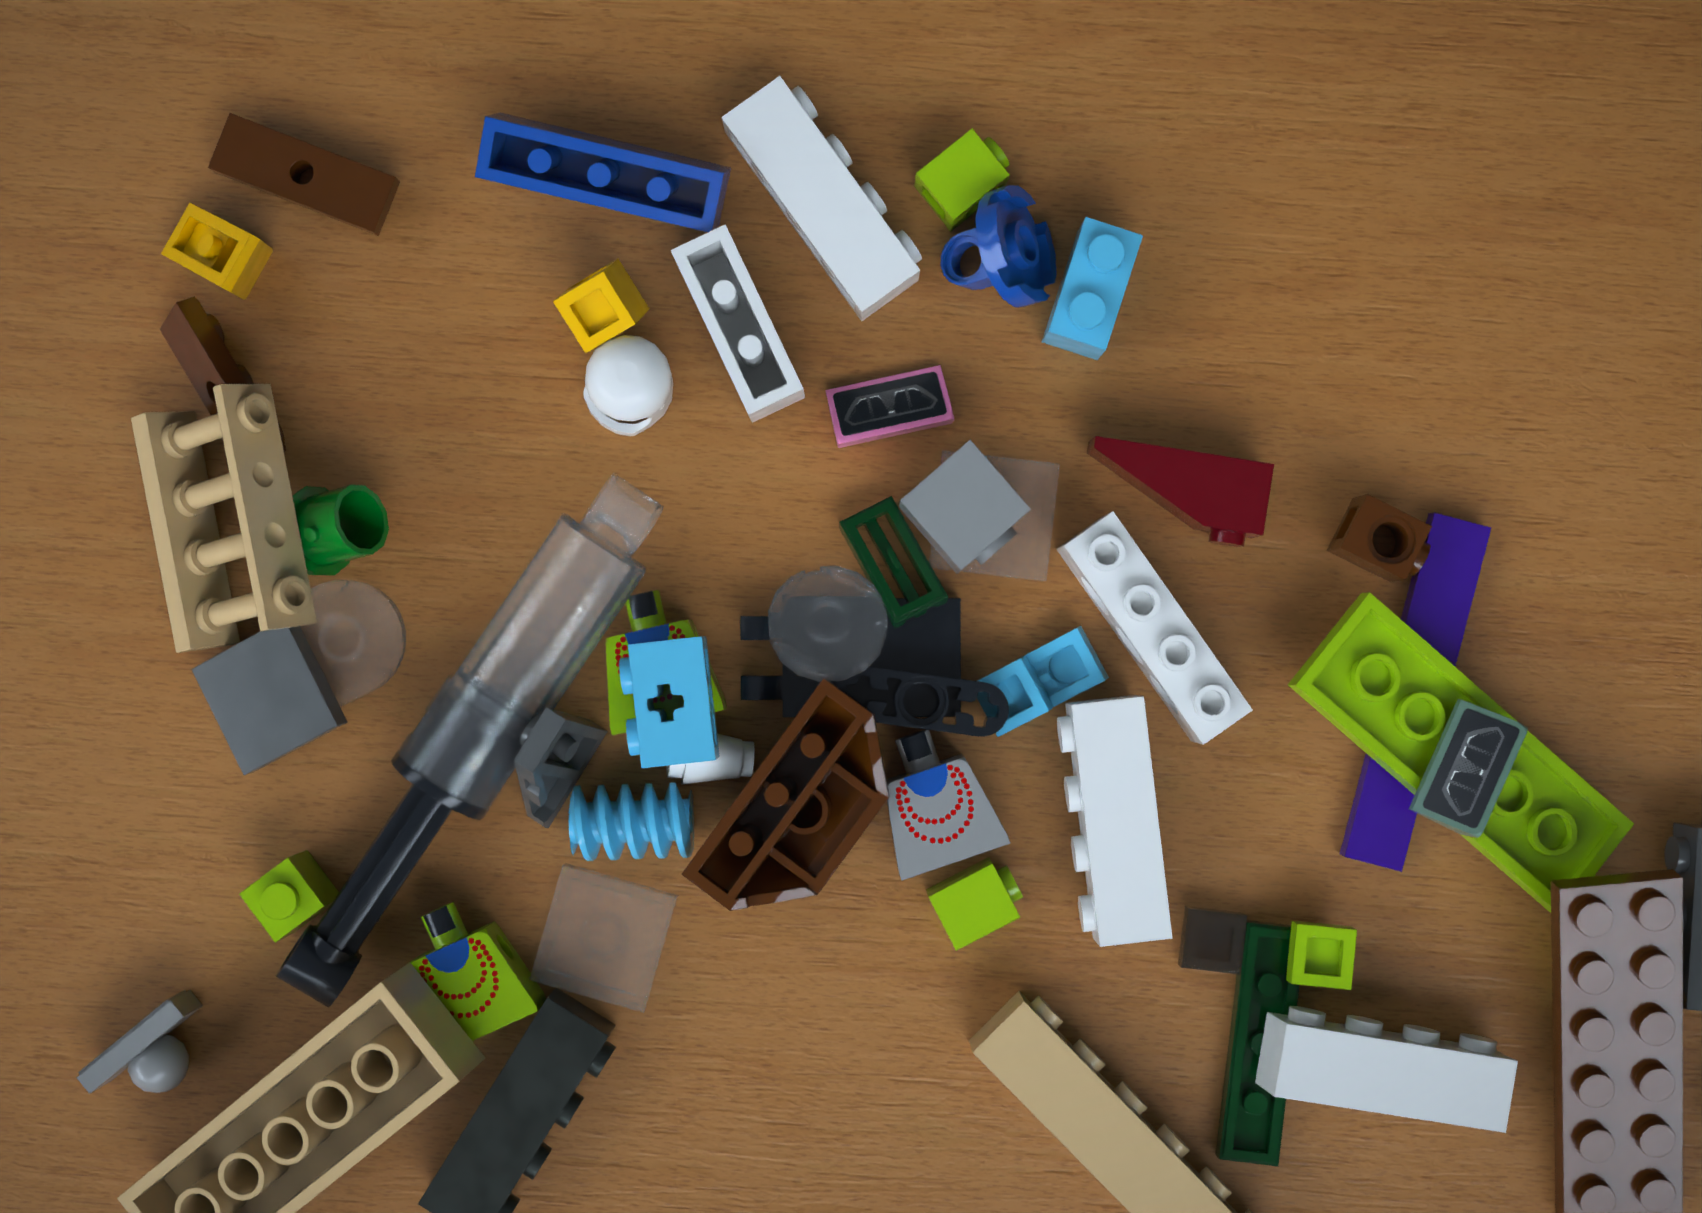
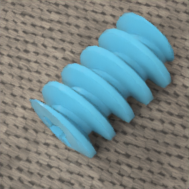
[568,782,694,861]

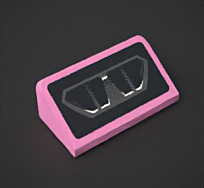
[825,365,954,448]

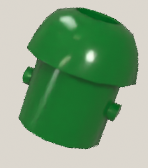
[292,485,389,576]

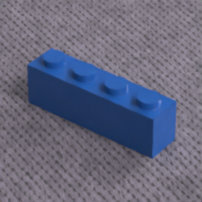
[475,112,731,232]

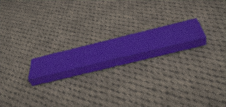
[1339,512,1491,872]

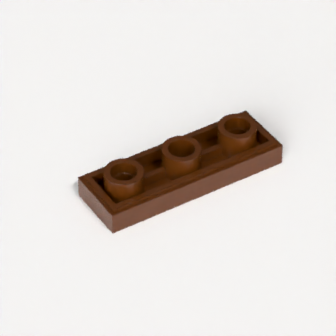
[208,113,400,236]
[160,296,286,452]

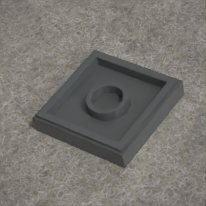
[191,626,348,775]

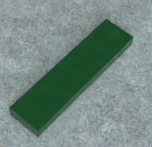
[1215,920,1300,1166]

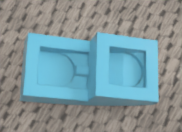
[977,625,1109,737]

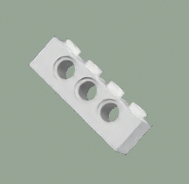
[1056,511,1253,745]

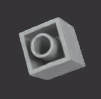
[899,440,1031,574]

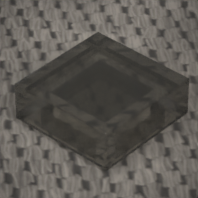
[1178,906,1247,975]

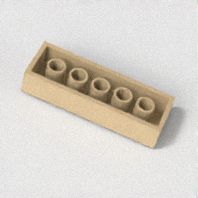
[117,962,485,1213]

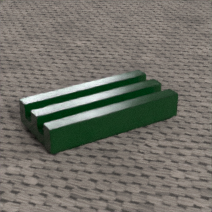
[839,496,948,629]

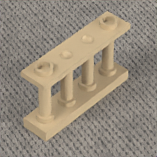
[131,384,317,653]

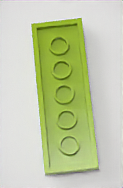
[1288,592,1634,913]

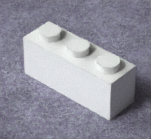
[671,224,805,423]

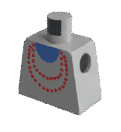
[887,729,1010,881]

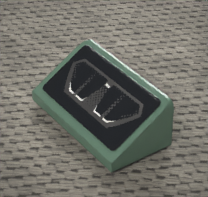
[1409,699,1528,838]

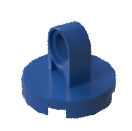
[940,185,1057,308]

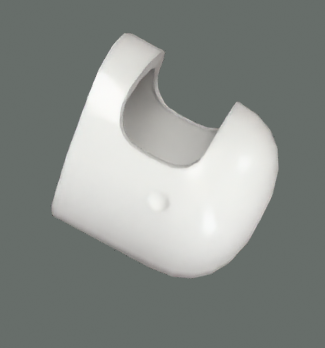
[583,335,673,436]

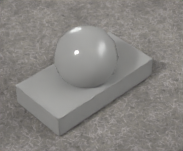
[76,990,203,1094]

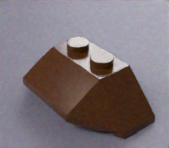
[681,678,890,911]

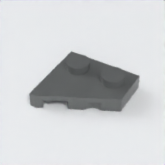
[514,707,608,828]

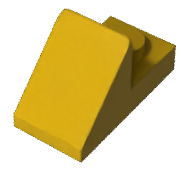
[161,202,273,300]

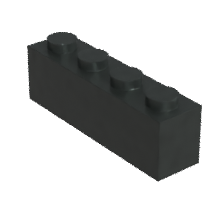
[418,988,616,1213]

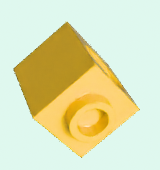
[553,258,649,353]

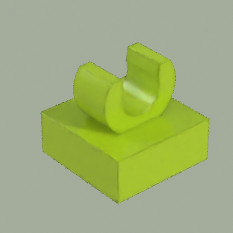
[1286,921,1357,990]

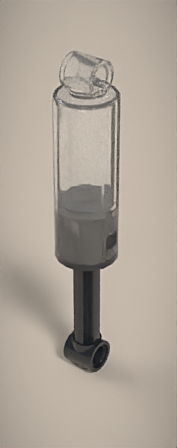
[276,473,664,1008]

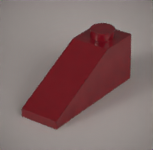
[1087,436,1274,547]

